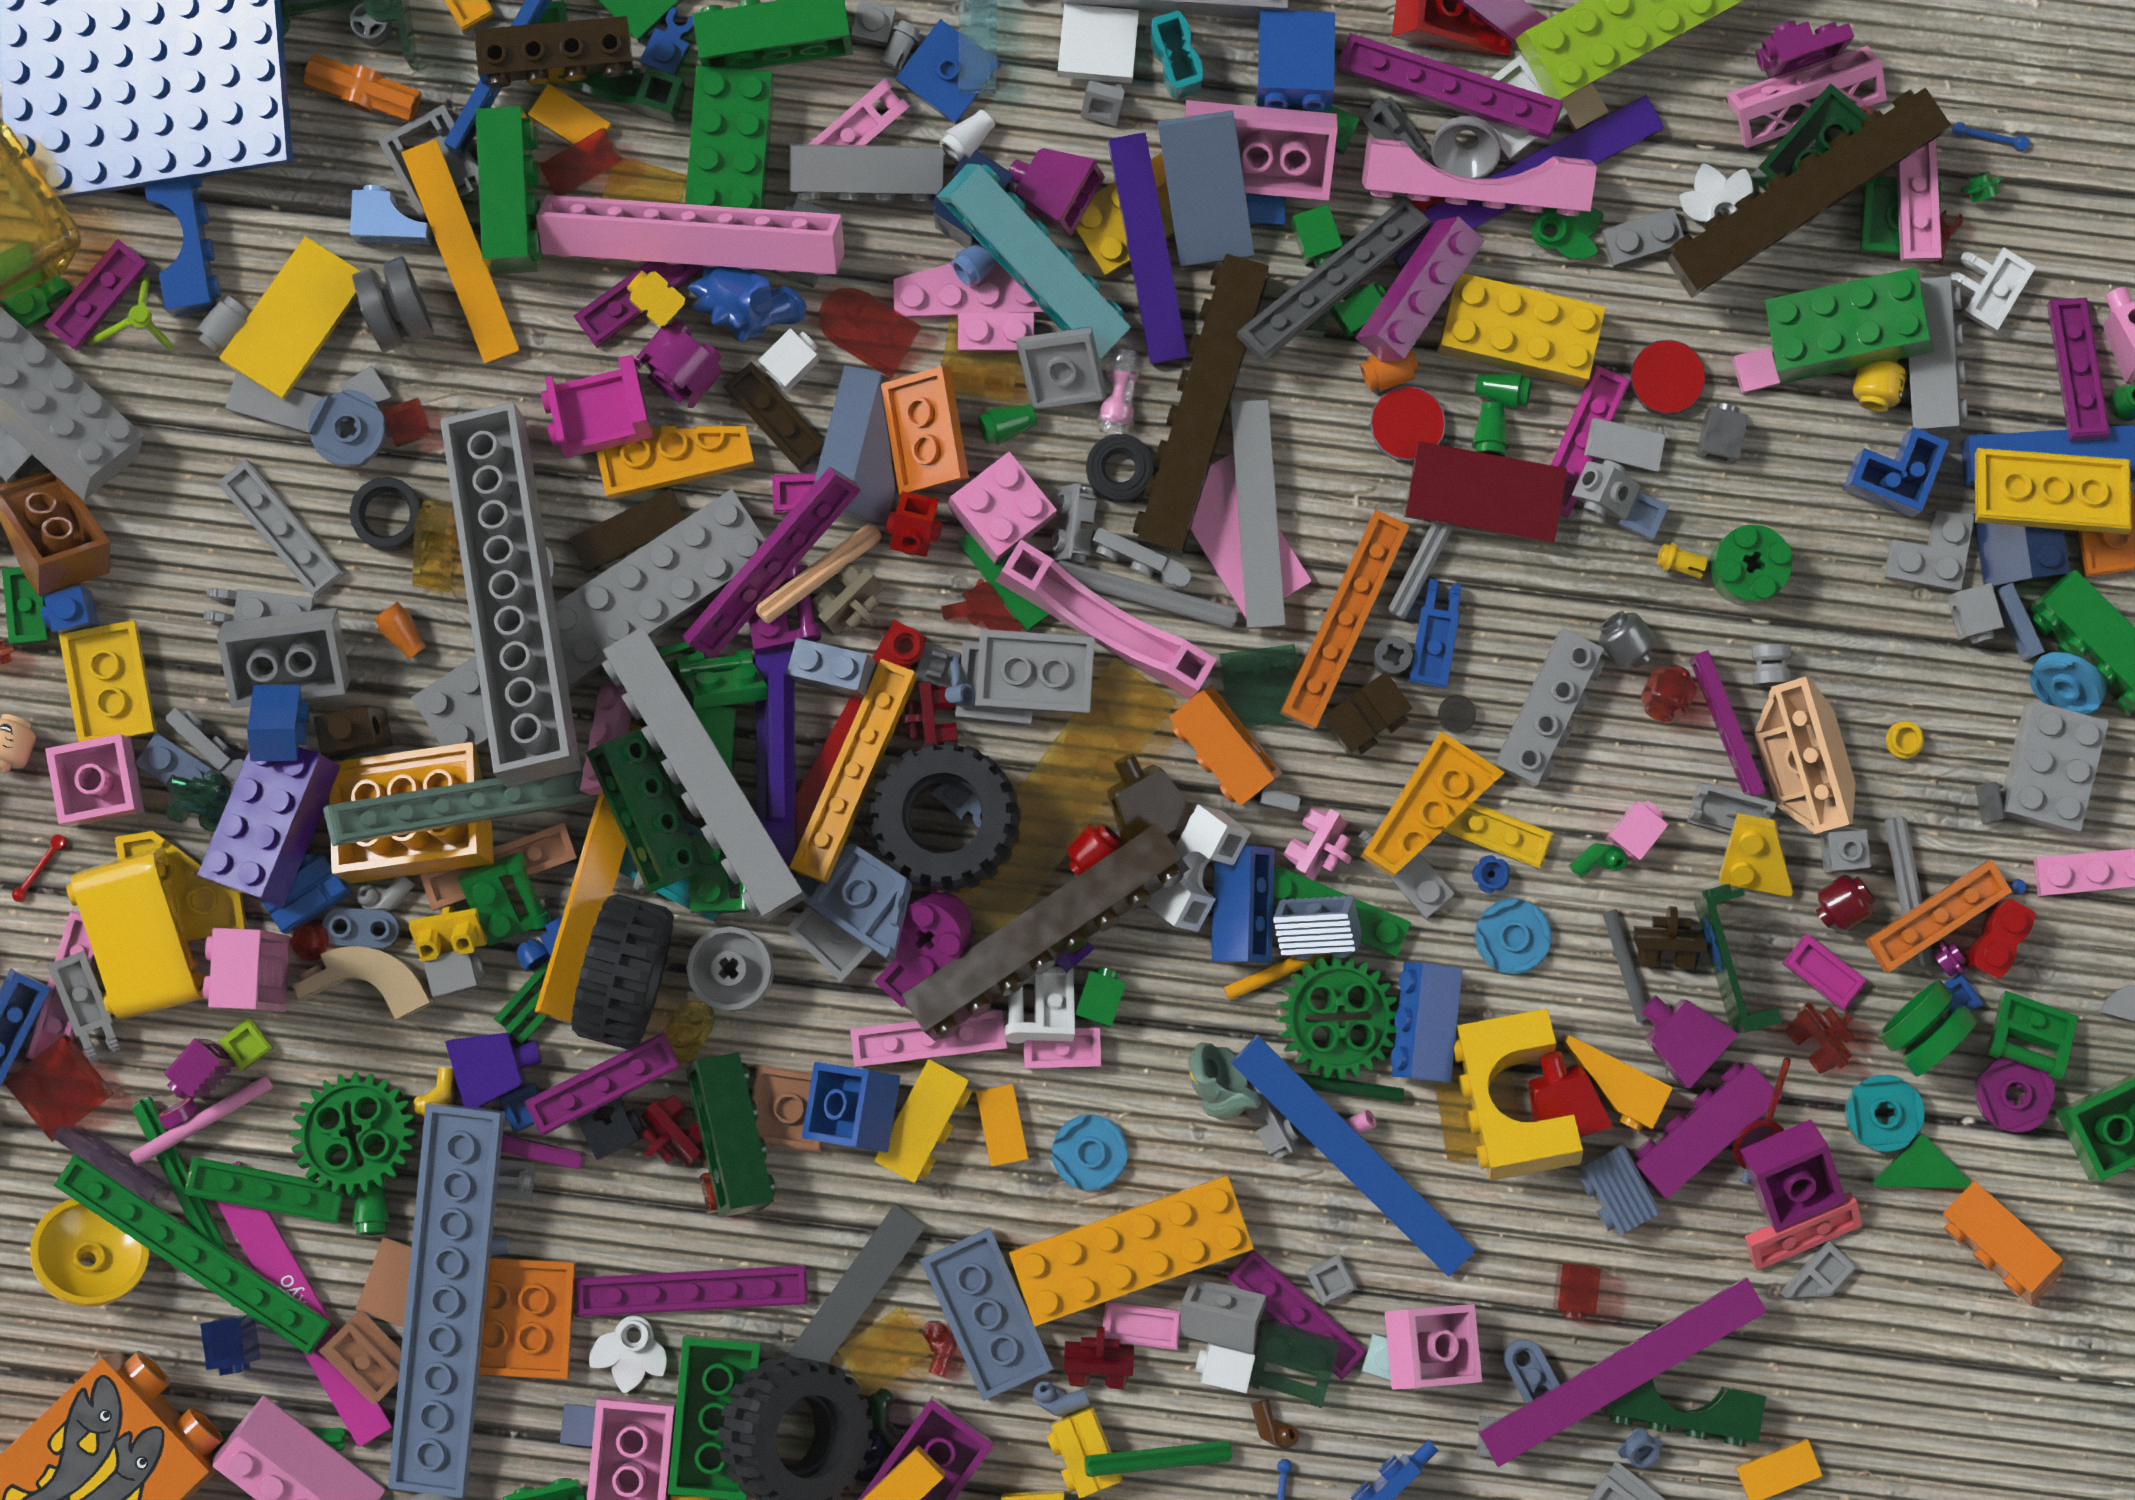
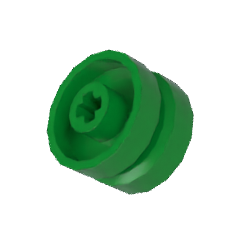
[1877,980,1978,1077]

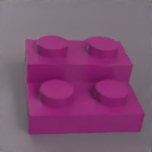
[1755,20,1854,79]

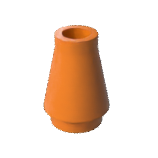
[374,602,427,660]

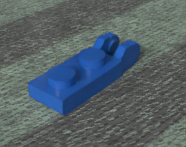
[1408,579,1461,689]

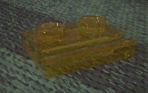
[837,1305,933,1396]

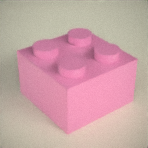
[947,451,1057,564]
[45,734,145,827]
[1385,1304,1482,1390]

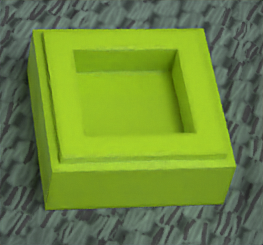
[218,1018,274,1071]

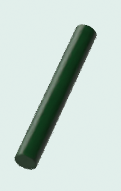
[1296,1072,1404,1103]

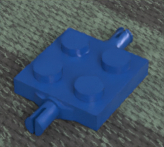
[1350,1439,1439,1500]

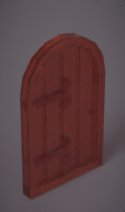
[819,287,922,378]

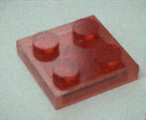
[4,1034,115,1142]

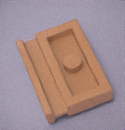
[319,1309,401,1406]

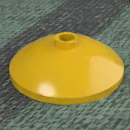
[30,1199,149,1307]

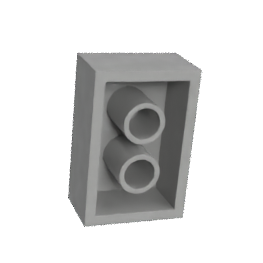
[217,608,351,709]
[2001,701,2109,835]

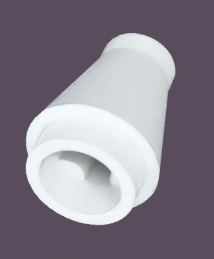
[939,110,995,164]

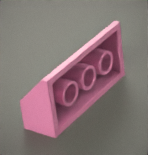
[212,1395,385,1500]

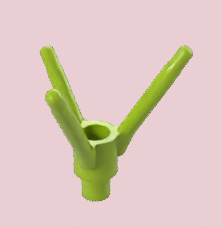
[88,276,174,350]

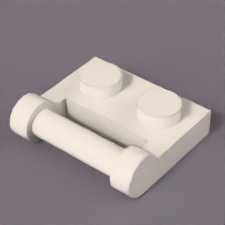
[1005,967,1075,1044]

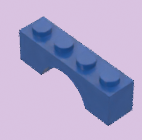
[145,177,221,317]

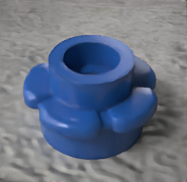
[1472,855,1510,893]

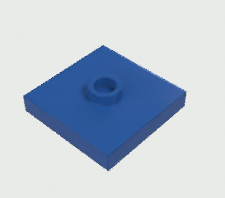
[895,19,1001,125]

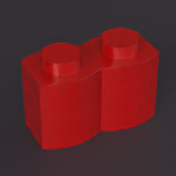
[1964,898,2035,980]

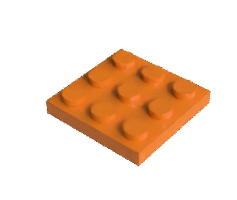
[479,1257,576,1379]

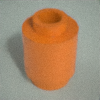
[1360,349,1419,392]

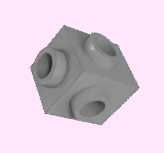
[1572,460,1641,520]

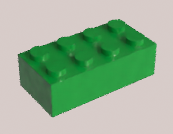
[692,0,854,70]
[685,66,775,209]
[475,106,544,274]
[1764,267,1934,384]
[2026,570,2135,717]
[2055,1073,2135,1182]
[668,1334,763,1500]

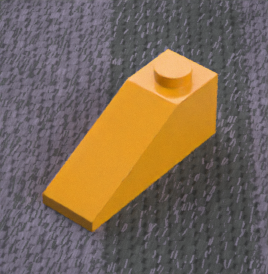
[1561,1035,1673,1132]

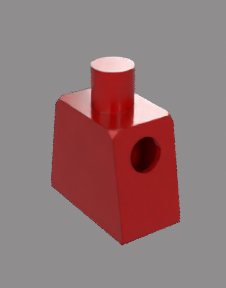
[1528,1051,1613,1138]

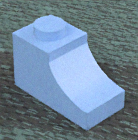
[350,185,432,245]

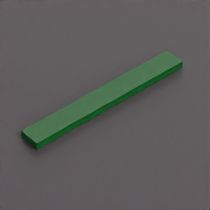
[53,1153,333,1356]

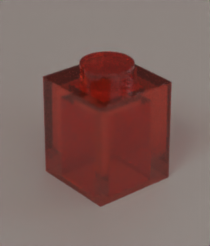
[1553,1262,1601,1320]

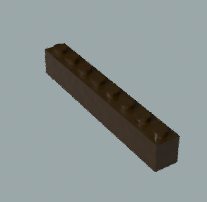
[1666,87,1951,298]
[1133,253,1269,558]
[902,822,1190,1041]

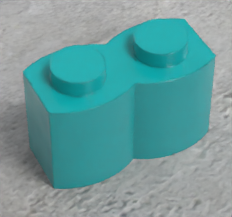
[1151,10,1203,100]

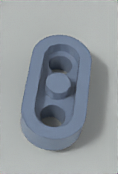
[322,908,401,949]
[1503,1339,1559,1404]

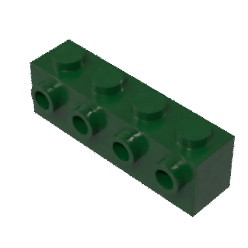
[586,728,703,894]
[685,1052,776,1218]

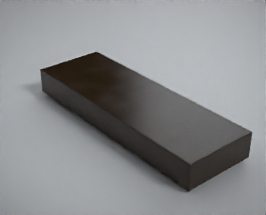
[723,362,824,471]
[569,488,686,574]

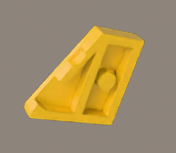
[1719,813,1793,897]

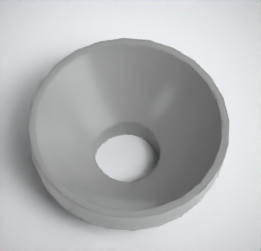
[1431,116,1500,179]

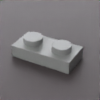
[1601,208,1684,268]

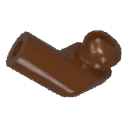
[1251,1399,1299,1449]

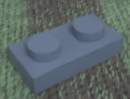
[135,732,222,807]

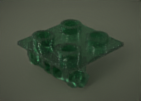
[1219,644,1299,727]

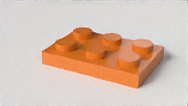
[881,366,969,495]

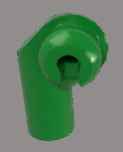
[1568,843,1628,879]

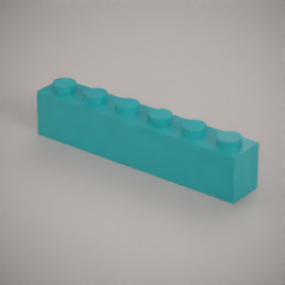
[936,164,1130,360]

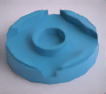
[2029,652,2107,715]
[1474,898,1552,975]
[1052,1114,1128,1191]

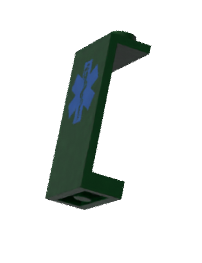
[1694,883,1782,1033]

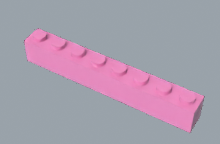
[536,195,845,275]

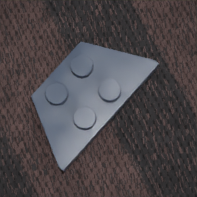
[797,842,912,963]

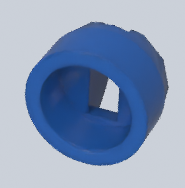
[517,939,550,972]

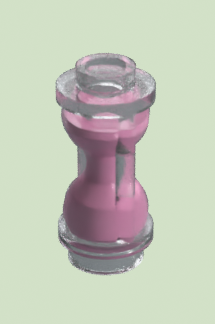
[1096,349,1144,435]

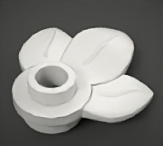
[1679,163,1753,223]
[589,1316,667,1393]

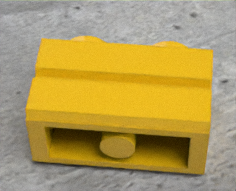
[627,270,685,329]
[1046,1406,1123,1498]

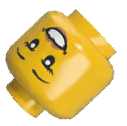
[1853,360,1907,412]

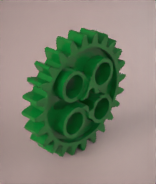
[1275,956,1397,1080]
[290,1072,418,1198]

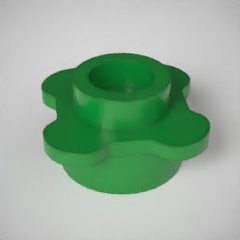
[1961,171,2003,203]

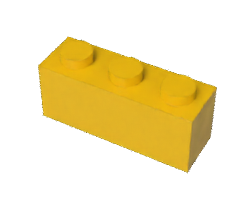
[874,1059,973,1183]

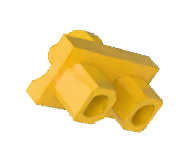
[409,906,488,962]

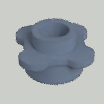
[1617,1427,1663,1468]

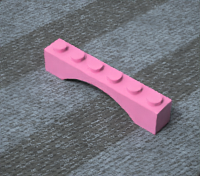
[1361,138,1597,216]
[996,540,1217,700]

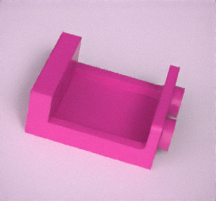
[541,355,653,459]

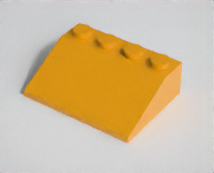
[330,742,494,884]

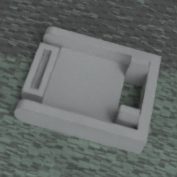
[378,104,479,220]

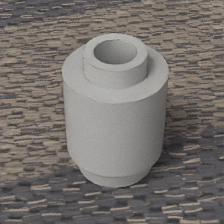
[197,295,251,353]

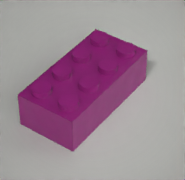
[857,1396,994,1500]

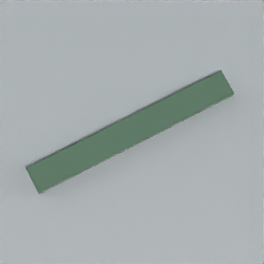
[323,763,599,846]

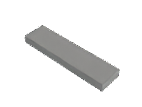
[225,372,357,438]
[217,459,345,599]

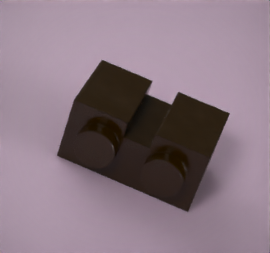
[1322,671,1412,756]

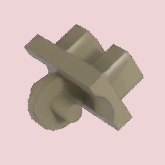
[812,563,884,636]

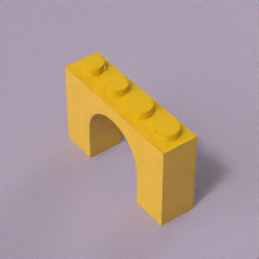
[1453,1008,1583,1181]

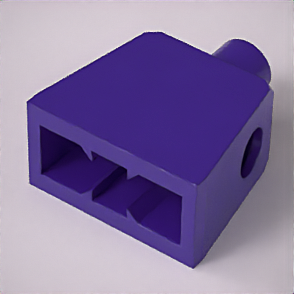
[445,1032,543,1108]

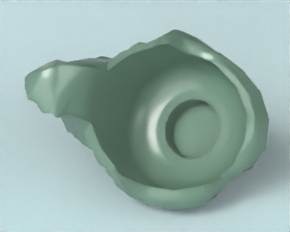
[1189,1042,1261,1120]

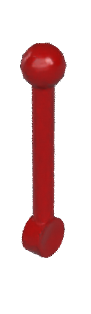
[12,834,67,902]

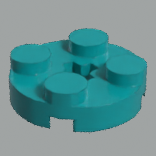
[1845,1075,1925,1152]

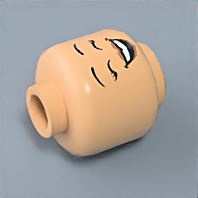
[0,714,36,774]

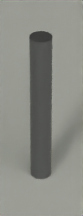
[1602,909,1648,1023]

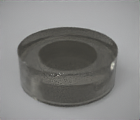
[1437,695,1476,734]

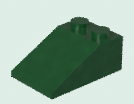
[1751,83,1869,226]

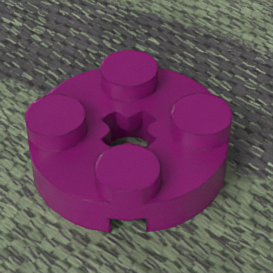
[1975,1057,2055,1132]

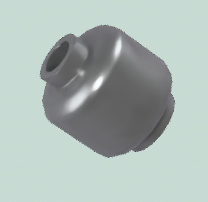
[1599,611,1656,668]

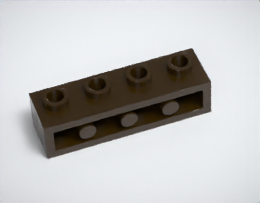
[474,16,634,88]

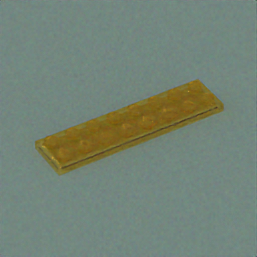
[944,657,1177,939]

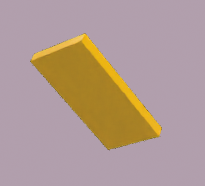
[219,236,360,401]
[1975,448,2132,534]

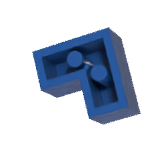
[1842,427,1949,518]

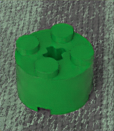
[1708,525,1792,606]

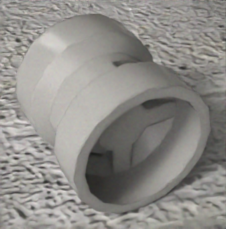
[1752,644,1792,686]

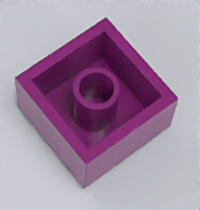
[1740,1119,1846,1232]

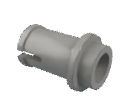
[879,20,920,72]

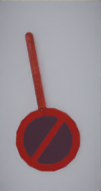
[1733,1057,1791,1169]

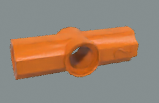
[303,53,422,123]

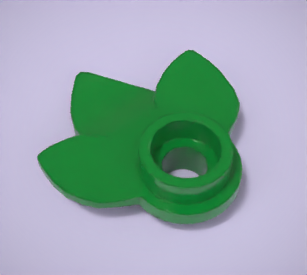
[1531,207,1604,260]

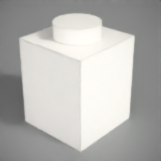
[758,328,819,393]
[1195,1343,1255,1393]

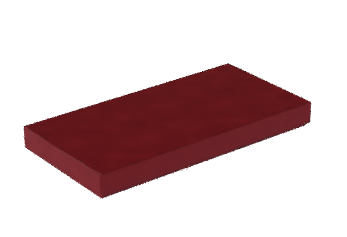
[1404,441,1567,544]

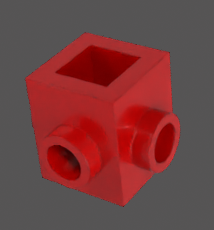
[885,491,942,557]

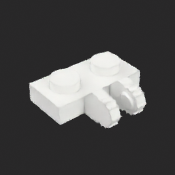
[1950,247,2036,333]

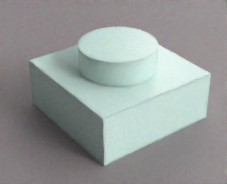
[1361,1333,1391,1380]

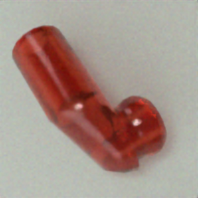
[922,1320,957,1379]

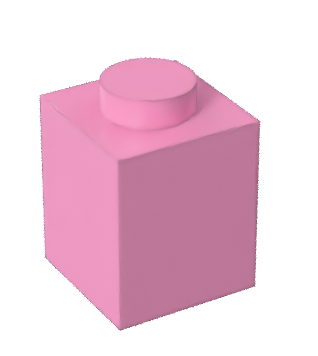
[1605,801,1669,862]

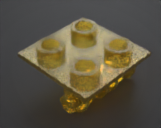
[941,315,1020,401]

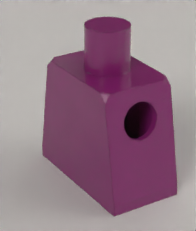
[1009,148,1105,237]
[1641,995,1738,1089]

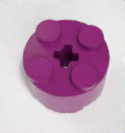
[634,319,722,408]
[895,890,973,979]

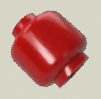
[1067,823,1124,876]

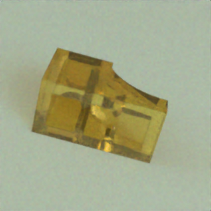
[412,498,459,592]

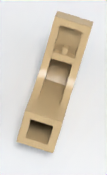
[292,946,435,1020]

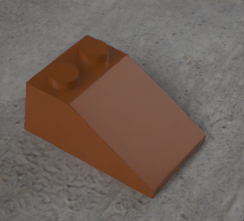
[0,469,110,596]

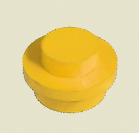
[1885,721,1924,759]

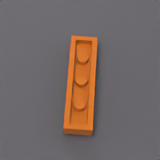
[1864,859,2012,973]

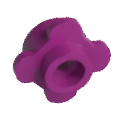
[1932,939,1967,977]

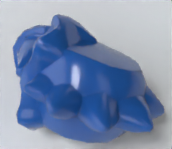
[688,266,807,343]

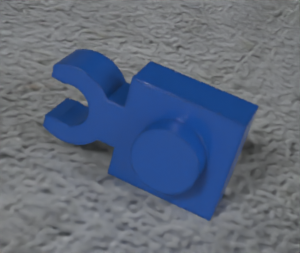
[639,7,695,76]

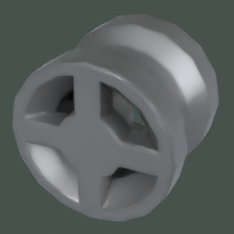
[350,2,392,46]
[1372,636,1413,677]

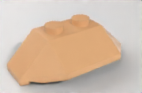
[1754,676,1856,834]

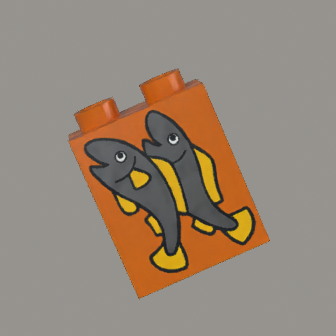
[0,1351,223,1500]

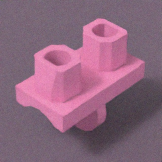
[1284,808,1353,881]

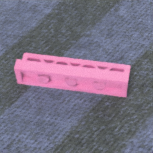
[1727,46,1887,148]

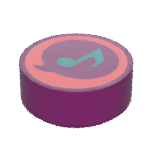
[157,1098,198,1130]

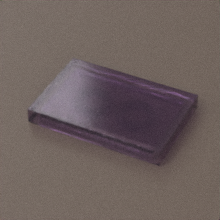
[52,1125,172,1203]

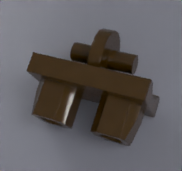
[1633,906,1707,970]

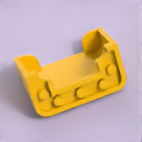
[66,846,207,1020]

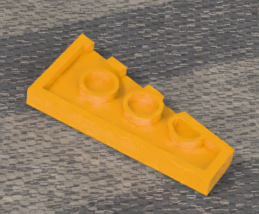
[596,426,756,500]
[1360,731,1505,877]

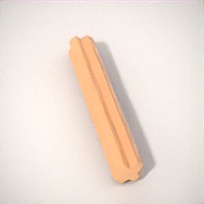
[756,523,882,623]

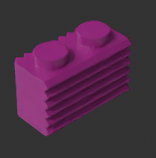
[164,1038,236,1100]

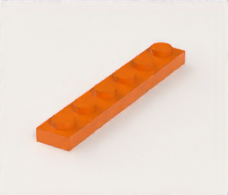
[1279,509,1410,730]

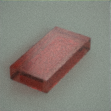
[539,128,623,196]

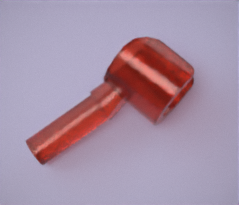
[1933,210,1963,265]

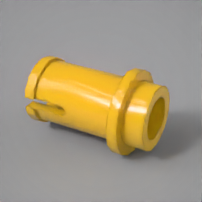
[1656,542,1708,580]

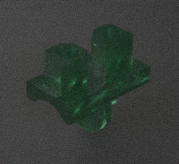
[165,770,232,832]

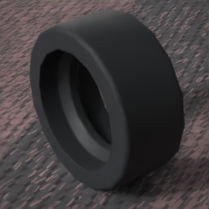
[349,477,426,552]

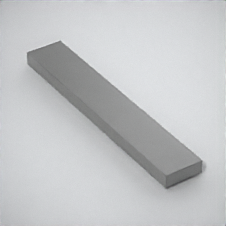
[1230,399,1285,629]

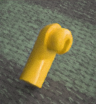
[413,1067,456,1116]

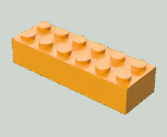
[1009,1175,1254,1327]

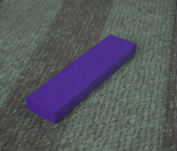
[765,666,785,823]

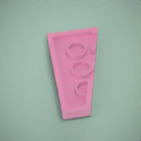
[893,263,1045,319]

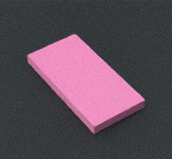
[1190,453,1311,620]

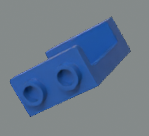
[1256,9,1335,112]

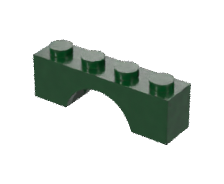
[546,67,687,124]
[1600,1378,1766,1447]

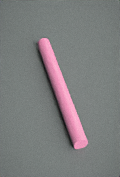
[129,1075,273,1167]

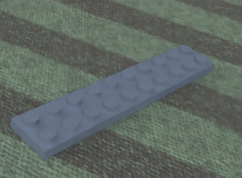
[388,1102,505,1499]

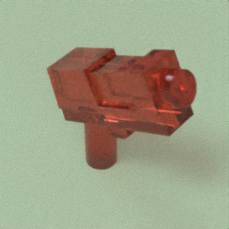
[941,579,1023,632]

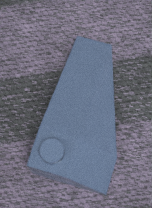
[814,365,895,526]

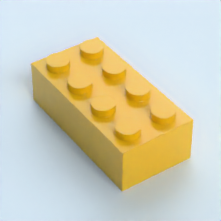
[1437,273,1606,387]

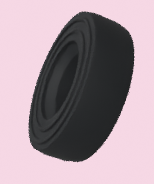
[1086,434,1154,502]

